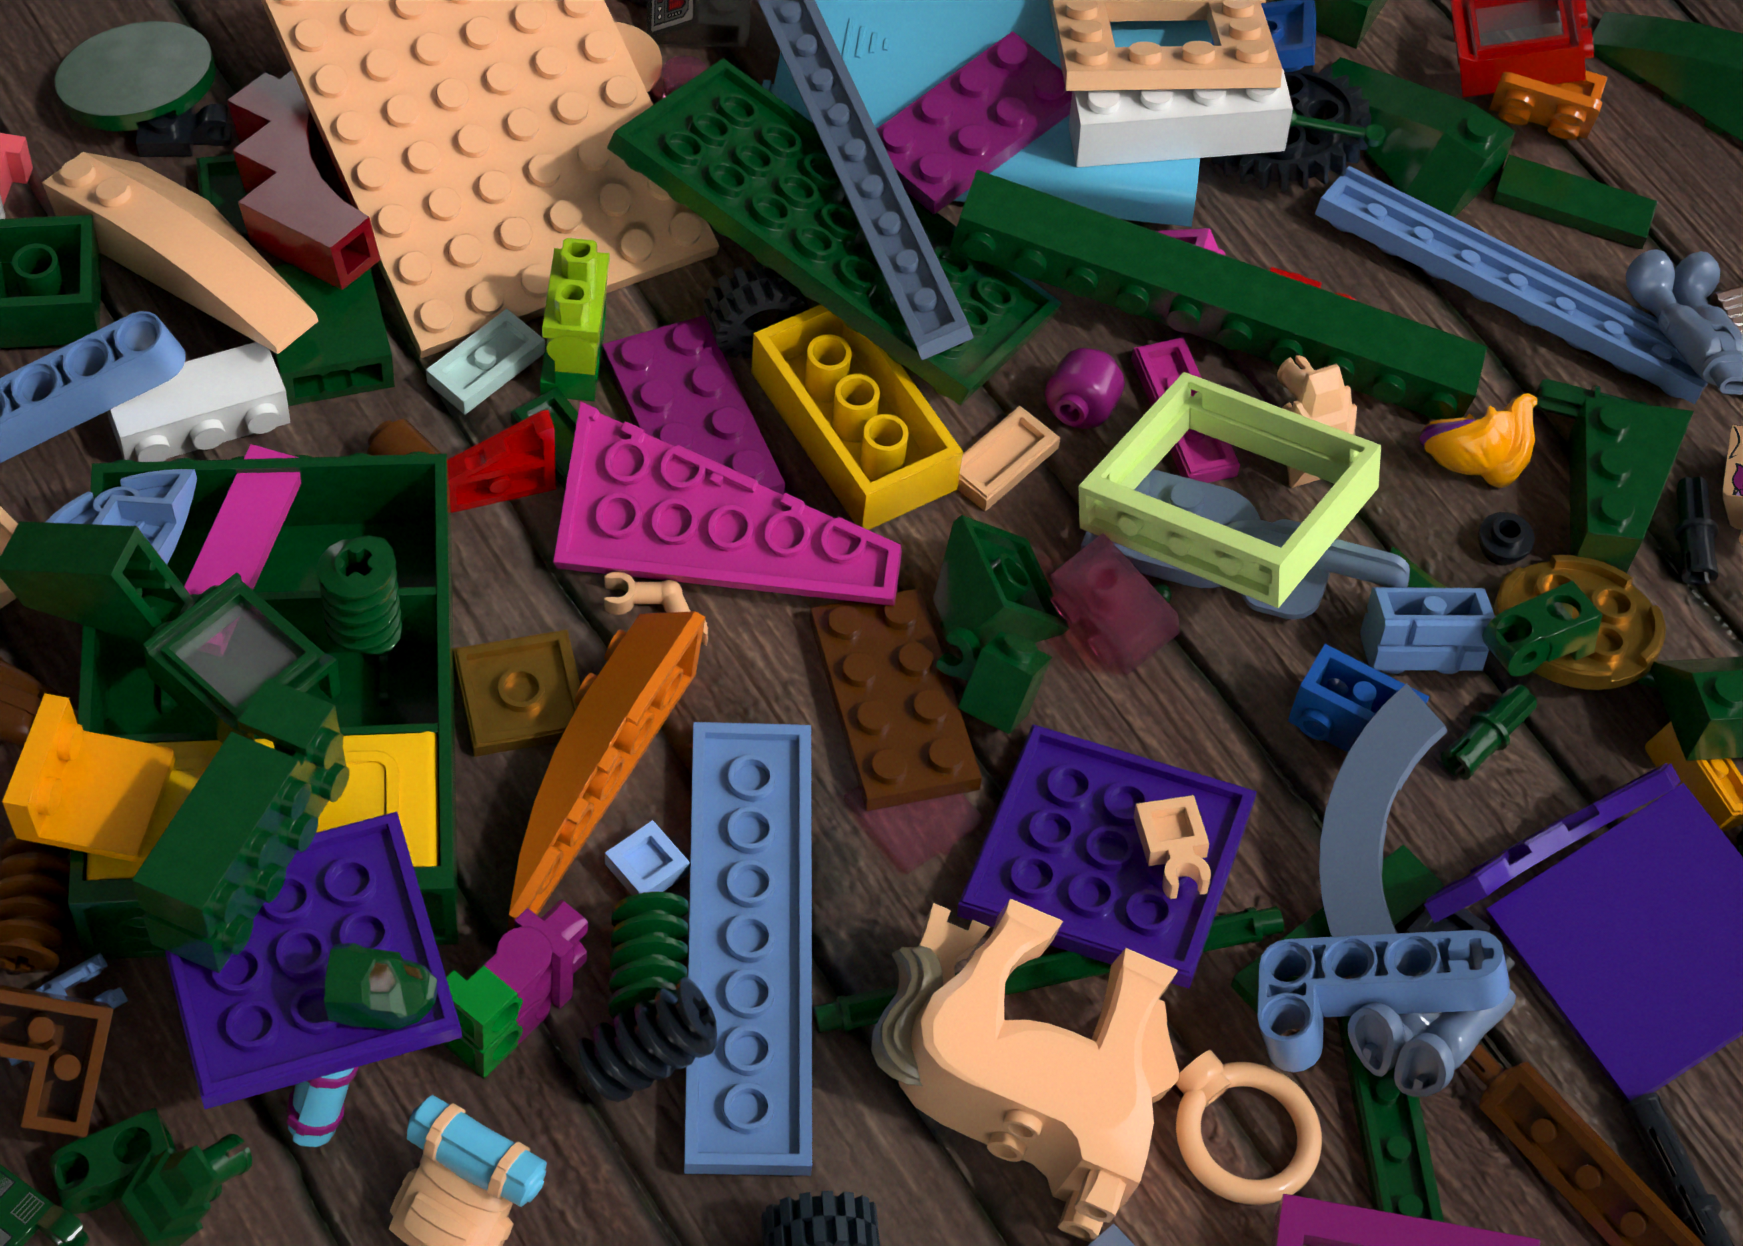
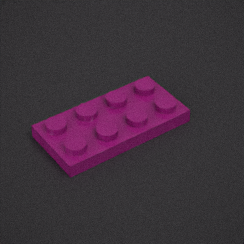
[876,31,1072,214]
[602,315,785,495]

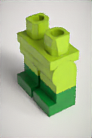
[540,238,610,401]

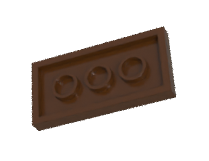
[809,588,982,812]

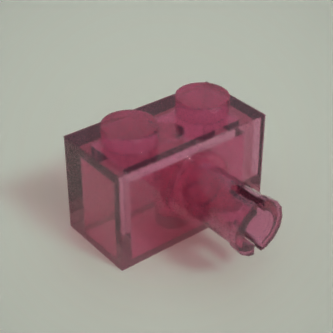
[1051,532,1180,675]

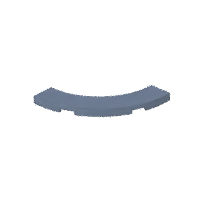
[1319,683,1448,979]

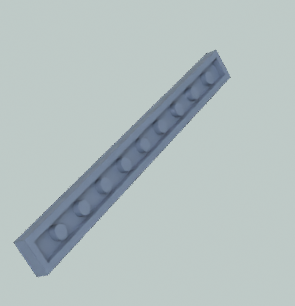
[757,0,974,360]

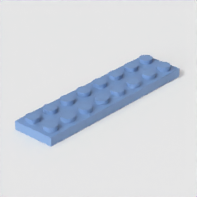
[684,722,812,1176]

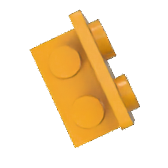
[2,693,176,862]

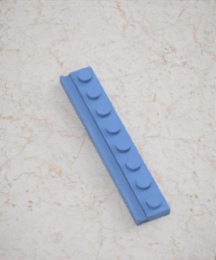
[1315,166,1708,404]

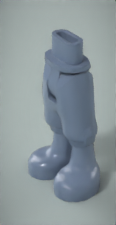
[1625,249,1743,395]

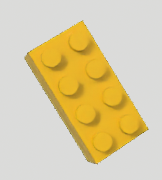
[751,305,963,530]

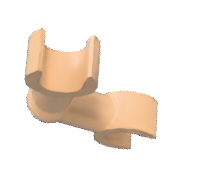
[604,571,708,646]

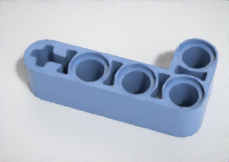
[1258,930,1510,1072]

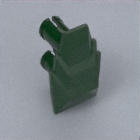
[111,1133,252,1246]

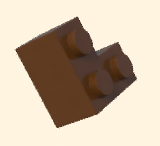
[0,985,114,1137]

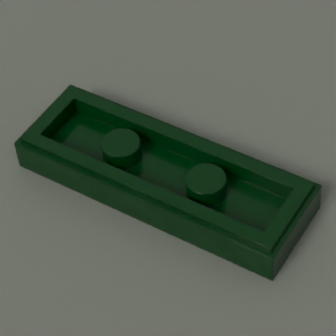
[1493,154,1658,249]

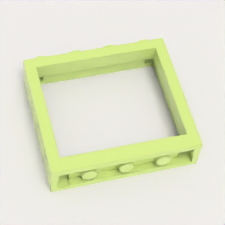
[1078,372,1381,608]

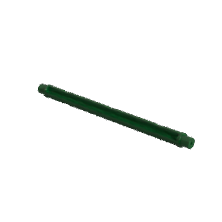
[812,906,1284,1034]

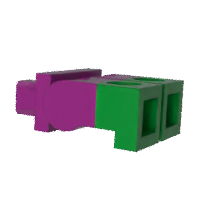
[442,900,588,1079]

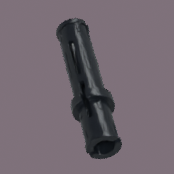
[1622,1093,1734,1246]

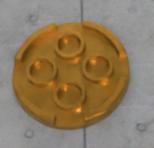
[1493,555,1666,690]

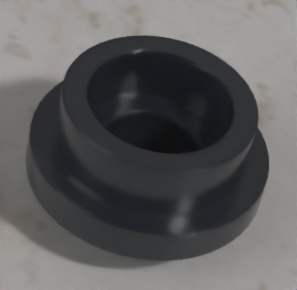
[1478,512,1535,566]

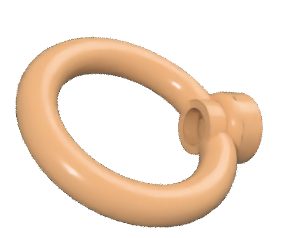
[1175,1050,1322,1205]

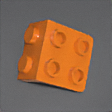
[1489,70,1608,140]

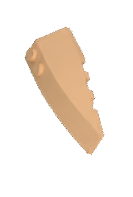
[42,152,318,354]

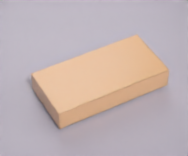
[957,406,1060,511]

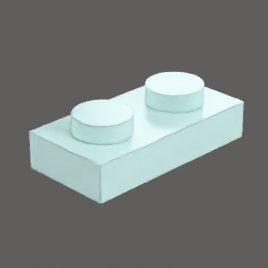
[426,308,545,415]

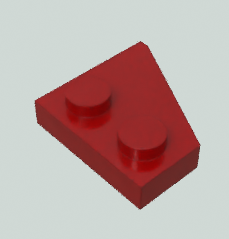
[447,409,556,513]

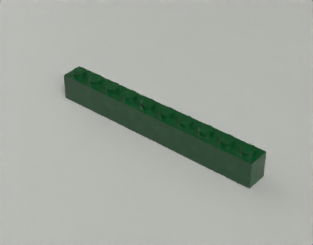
[949,170,1488,420]

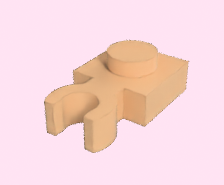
[1134,795,1211,899]

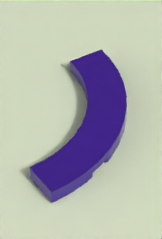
[1424,762,1681,923]

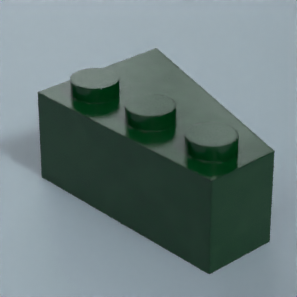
[1569,397,1694,573]

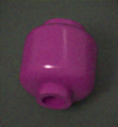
[1044,348,1125,429]

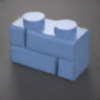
[1360,587,1495,674]

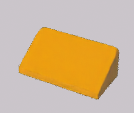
[1645,722,1743,832]

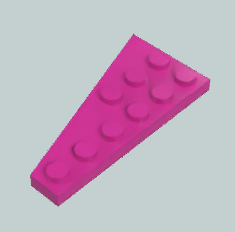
[553,401,902,606]

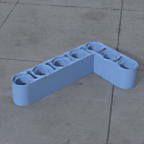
[0,311,186,463]

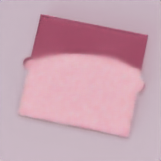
[844,786,984,874]

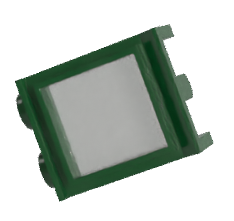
[143,572,341,743]

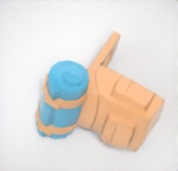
[389,1095,547,1246]

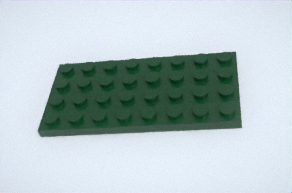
[607,58,1062,406]

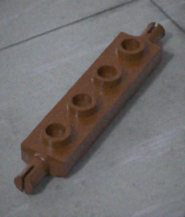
[1463,1044,1705,1246]

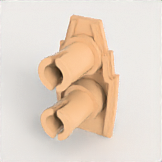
[1277,355,1357,488]

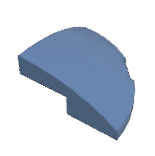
[46,469,197,564]

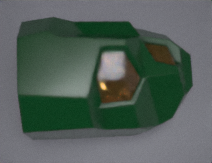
[324,943,437,1030]

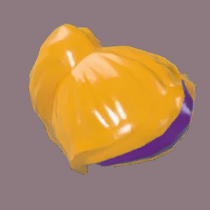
[1419,393,1538,488]

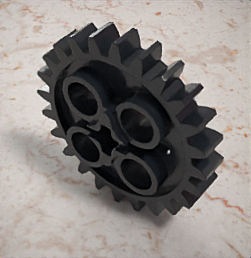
[1211,65,1371,192]

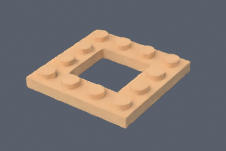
[1048,0,1282,91]

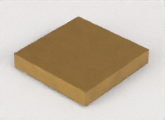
[453,629,581,757]

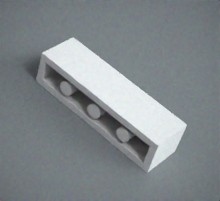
[1069,69,1293,167]

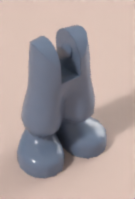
[1348,988,1516,1097]

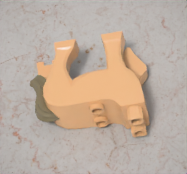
[871,898,1179,1242]

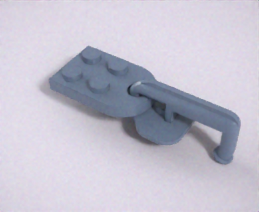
[1081,469,1410,619]

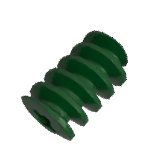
[317,535,403,654]
[608,891,688,1020]

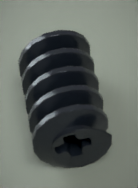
[578,977,717,1102]

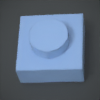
[605,820,690,895]

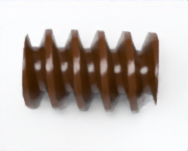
[0,835,70,973]

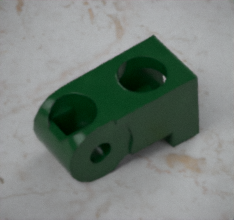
[1482,580,1602,676]
[49,1107,177,1214]

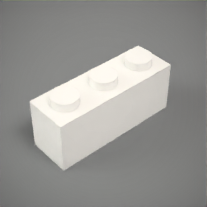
[107,342,290,462]

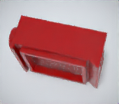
[1450,0,1594,97]

